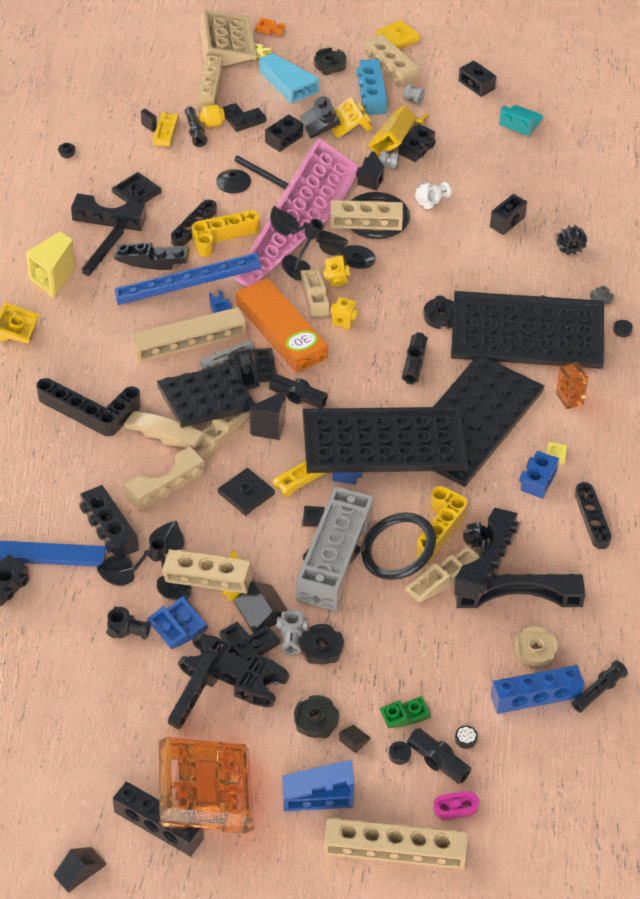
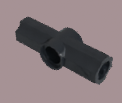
[402,332,428,385]
[269,374,328,408]
[407,728,471,784]

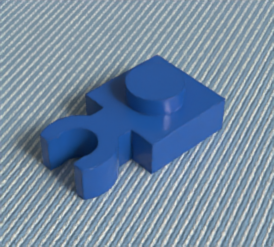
[209,291,232,313]

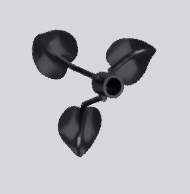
[270,206,348,281]
[97,521,192,600]

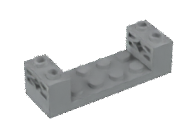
[296,486,374,611]

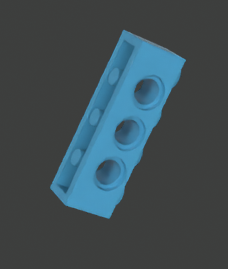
[356,59,387,115]

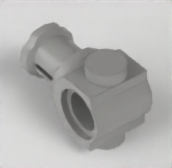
[277,609,308,656]

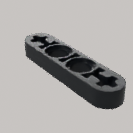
[171,200,217,246]
[575,482,611,549]
[168,648,221,729]

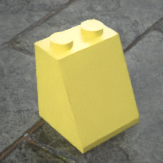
[26,231,75,297]

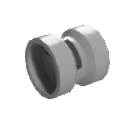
[403,83,425,104]
[380,150,399,170]

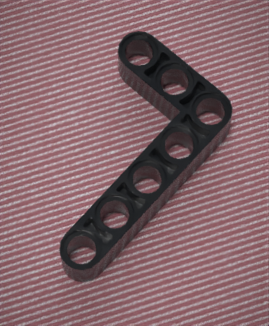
[36,378,141,436]

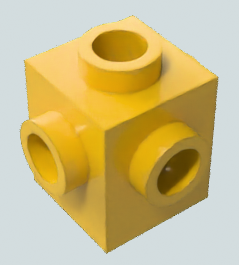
[323,255,351,287]
[330,297,359,330]

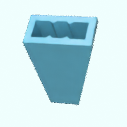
[259,53,319,103]

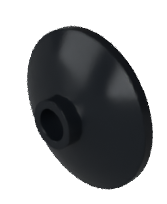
[216,169,251,194]
[339,245,376,269]

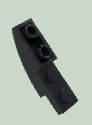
[114,242,190,270]

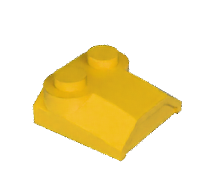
[0,301,40,343]

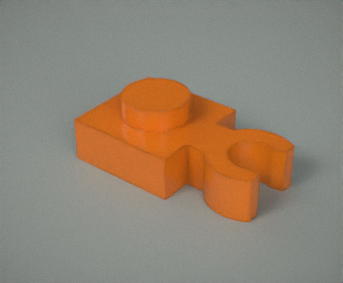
[255,17,286,36]

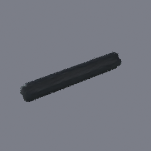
[82,225,124,276]

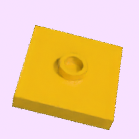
[375,20,421,49]

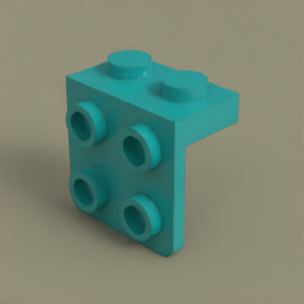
[499,105,543,136]

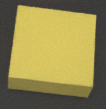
[546,442,568,464]

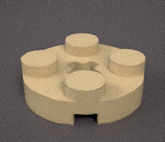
[514,626,558,667]

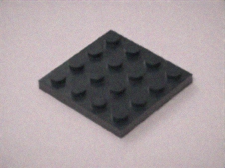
[157,364,256,428]

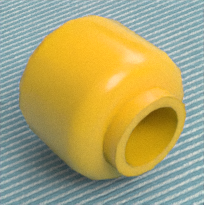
[199,104,225,128]

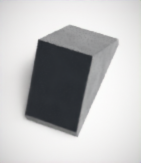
[53,847,106,893]

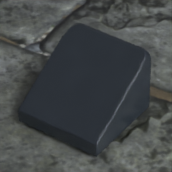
[339,725,371,753]

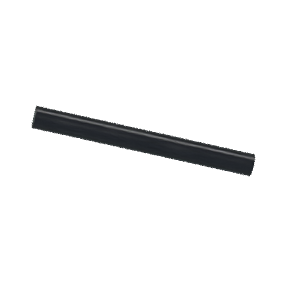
[234,155,289,189]

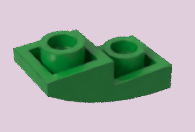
[380,696,431,728]

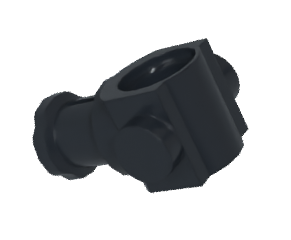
[106,606,151,640]

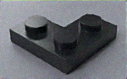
[221,103,266,132]
[220,621,280,661]

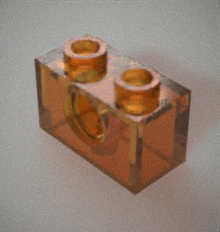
[556,362,588,409]

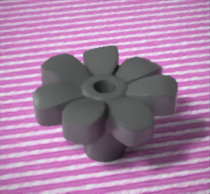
[590,286,614,304]

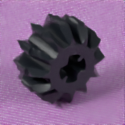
[556,224,587,255]

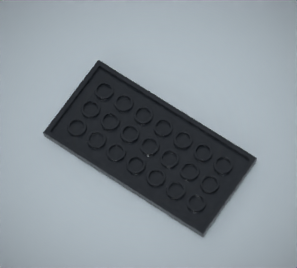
[451,291,604,369]
[433,357,545,487]
[302,407,468,473]

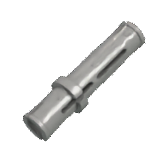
[199,339,255,369]

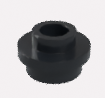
[58,143,75,158]

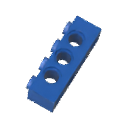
[491,665,584,714]

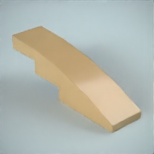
[124,411,205,448]
[192,411,250,460]
[405,546,479,604]

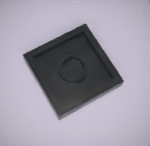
[112,172,162,204]

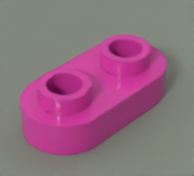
[433,791,479,820]

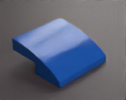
[147,596,208,649]

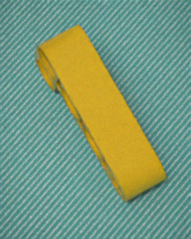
[192,210,260,257]
[416,486,467,562]

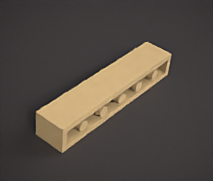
[131,307,246,363]

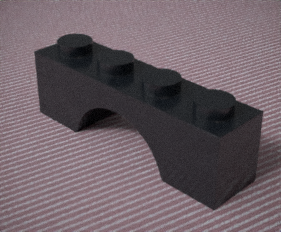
[71,193,147,231]

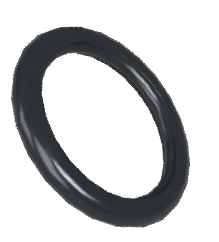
[350,192,410,239]
[361,512,436,580]

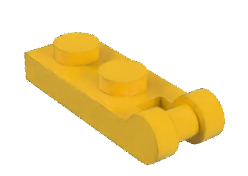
[153,112,179,147]
[273,461,326,497]

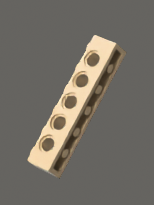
[323,818,467,870]

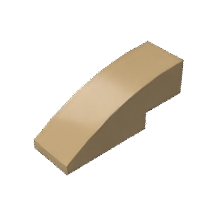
[301,269,329,318]

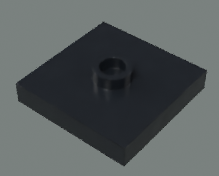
[218,467,275,516]

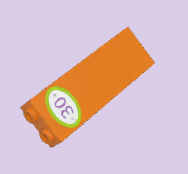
[236,278,328,373]

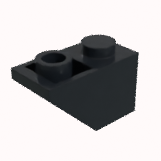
[356,151,384,191]

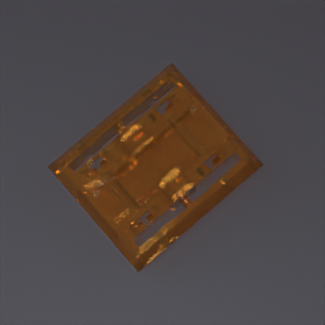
[158,737,254,834]

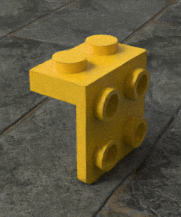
[331,97,373,138]

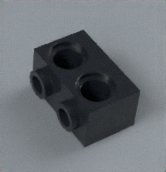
[265,114,304,152]
[398,124,436,162]

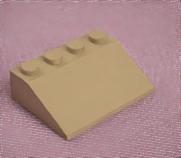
[199,9,256,66]

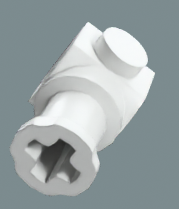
[415,182,452,209]

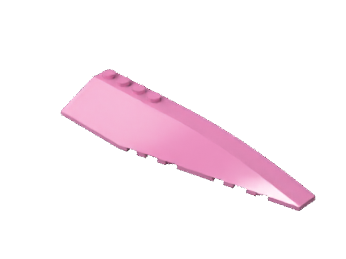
[234,138,360,287]

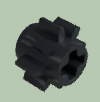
[463,522,489,548]

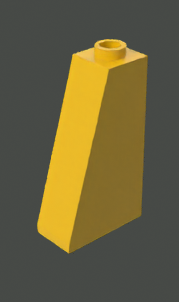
[367,104,416,157]

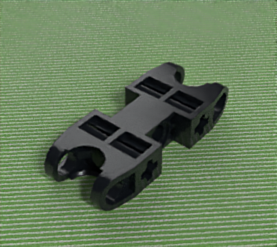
[178,633,290,707]

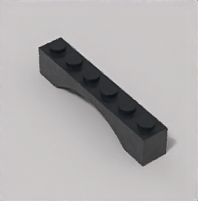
[454,507,520,601]
[455,573,586,608]

